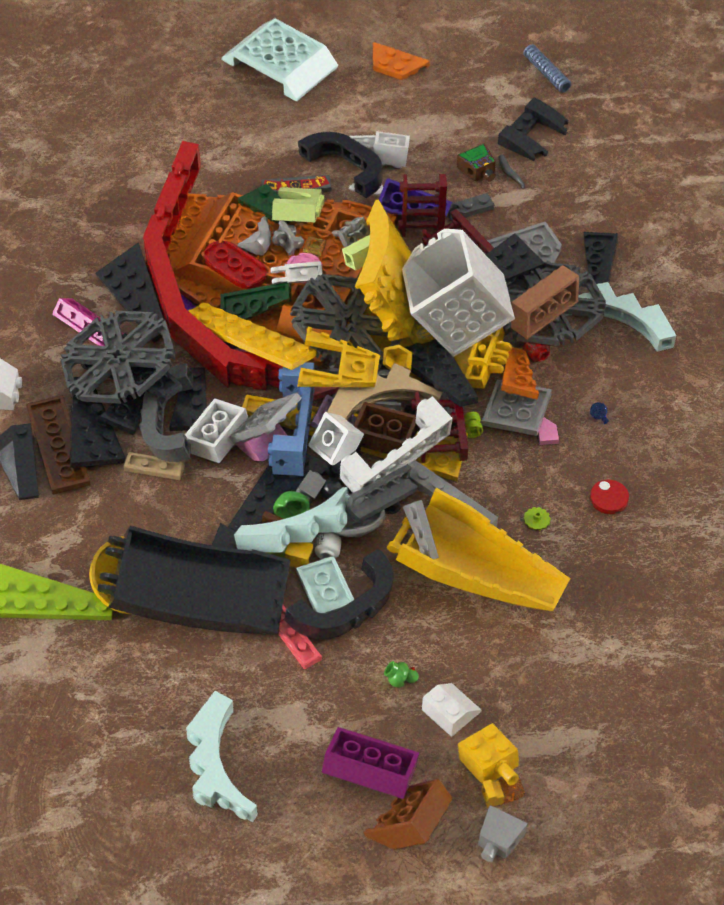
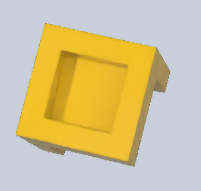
[383,345,412,370]
[285,542,313,568]

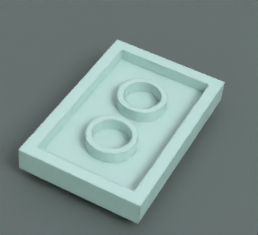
[296,556,354,614]

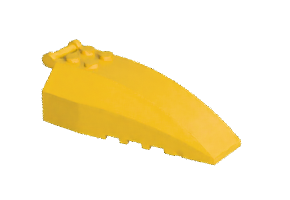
[387,488,570,611]

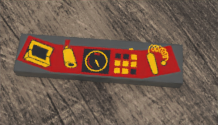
[261,175,331,194]

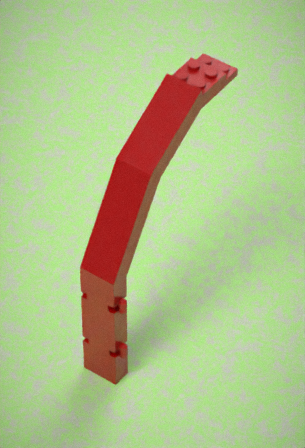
[143,141,283,390]

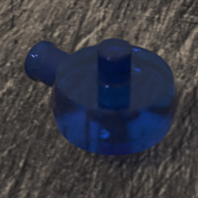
[590,402,609,424]

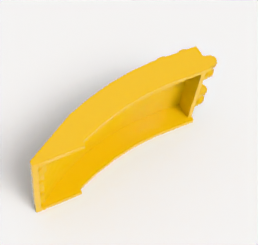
[355,199,416,342]

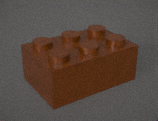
[354,402,418,454]

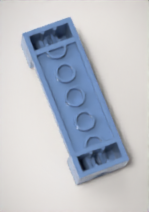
[268,362,315,476]

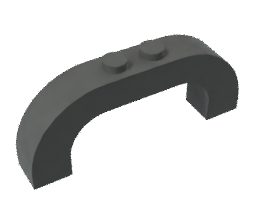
[140,363,193,462]

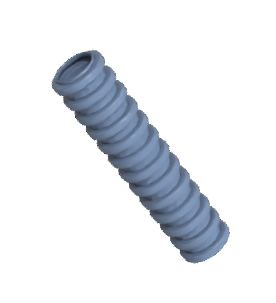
[524,44,571,93]

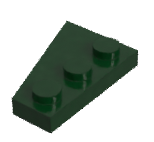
[238,184,292,224]

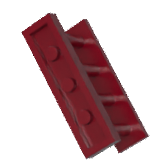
[398,174,447,237]
[421,209,494,255]
[411,391,468,463]

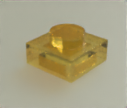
[303,236,326,257]

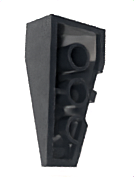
[0,423,39,500]

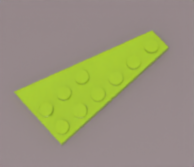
[0,564,113,620]

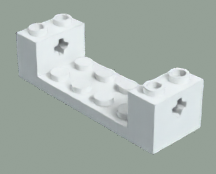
[340,396,453,493]

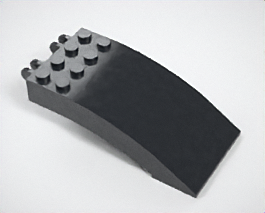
[97,525,290,635]

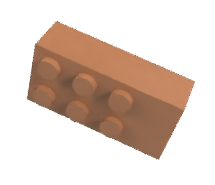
[511,265,579,339]

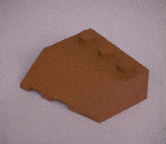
[363,779,452,850]

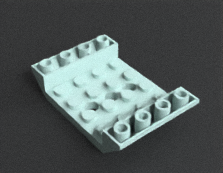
[221,19,338,102]

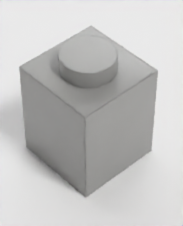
[296,470,326,504]

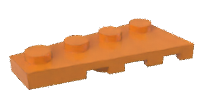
[501,347,539,400]

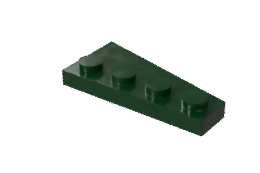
[220,282,292,320]

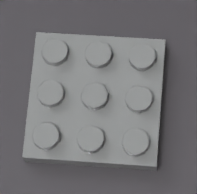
[482,379,552,436]
[230,393,302,443]

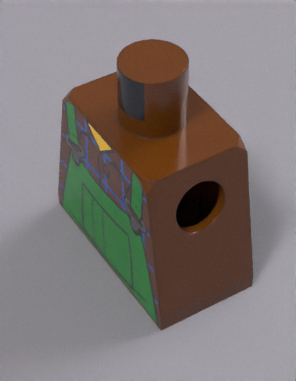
[457,143,496,182]

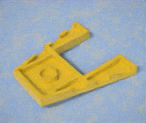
[297,326,380,387]

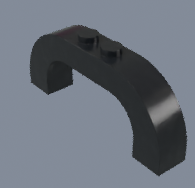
[298,132,383,198]
[285,549,394,639]

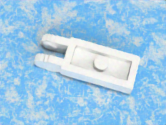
[270,261,323,284]

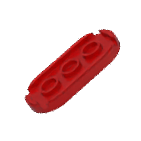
[204,241,266,289]

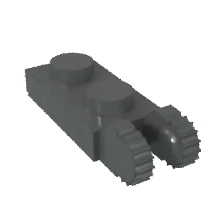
[448,193,495,220]

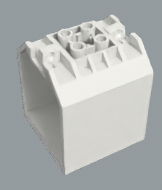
[402,229,515,357]

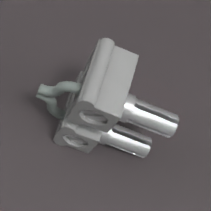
[332,217,370,247]

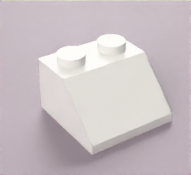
[373,131,410,168]
[0,359,22,410]
[308,412,364,465]
[422,683,481,737]

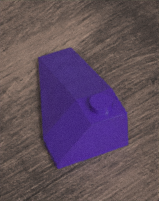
[379,178,452,218]

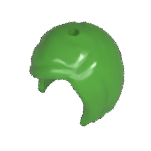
[273,491,310,519]

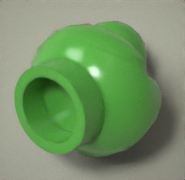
[384,661,419,688]

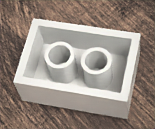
[185,398,248,463]

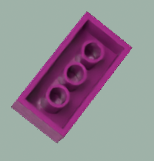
[321,727,419,799]

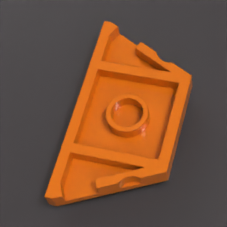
[373,42,430,80]

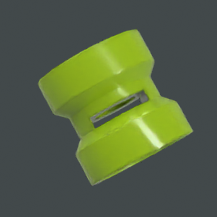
[464,412,483,438]

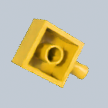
[458,723,519,786]

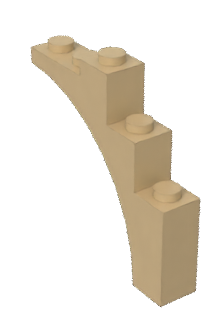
[327,363,443,420]

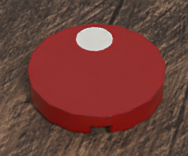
[590,479,629,514]

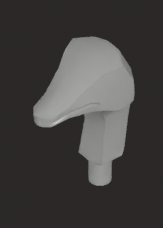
[237,217,271,256]

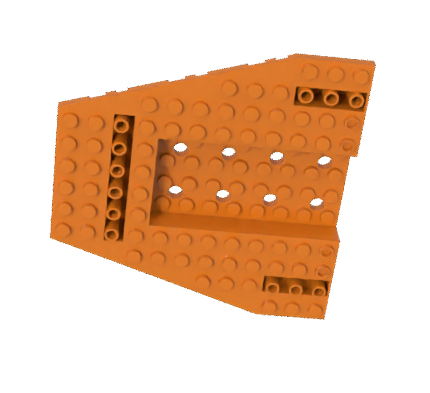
[145,192,398,367]

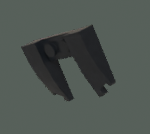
[498,97,568,161]

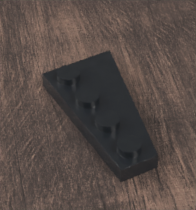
[583,232,618,284]
[169,367,207,431]

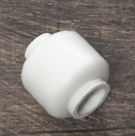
[314,532,341,560]

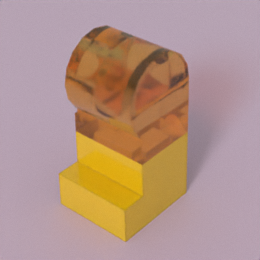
[481,777,525,809]

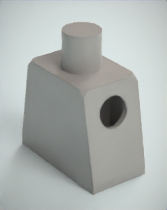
[478,805,528,862]

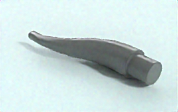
[498,154,525,189]

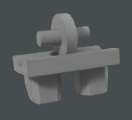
[272,221,304,255]

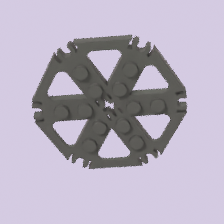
[503,262,606,346]
[290,274,402,370]
[60,311,176,404]

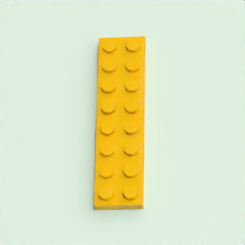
[188,303,317,370]

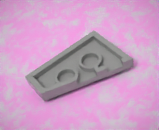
[403,500,439,559]

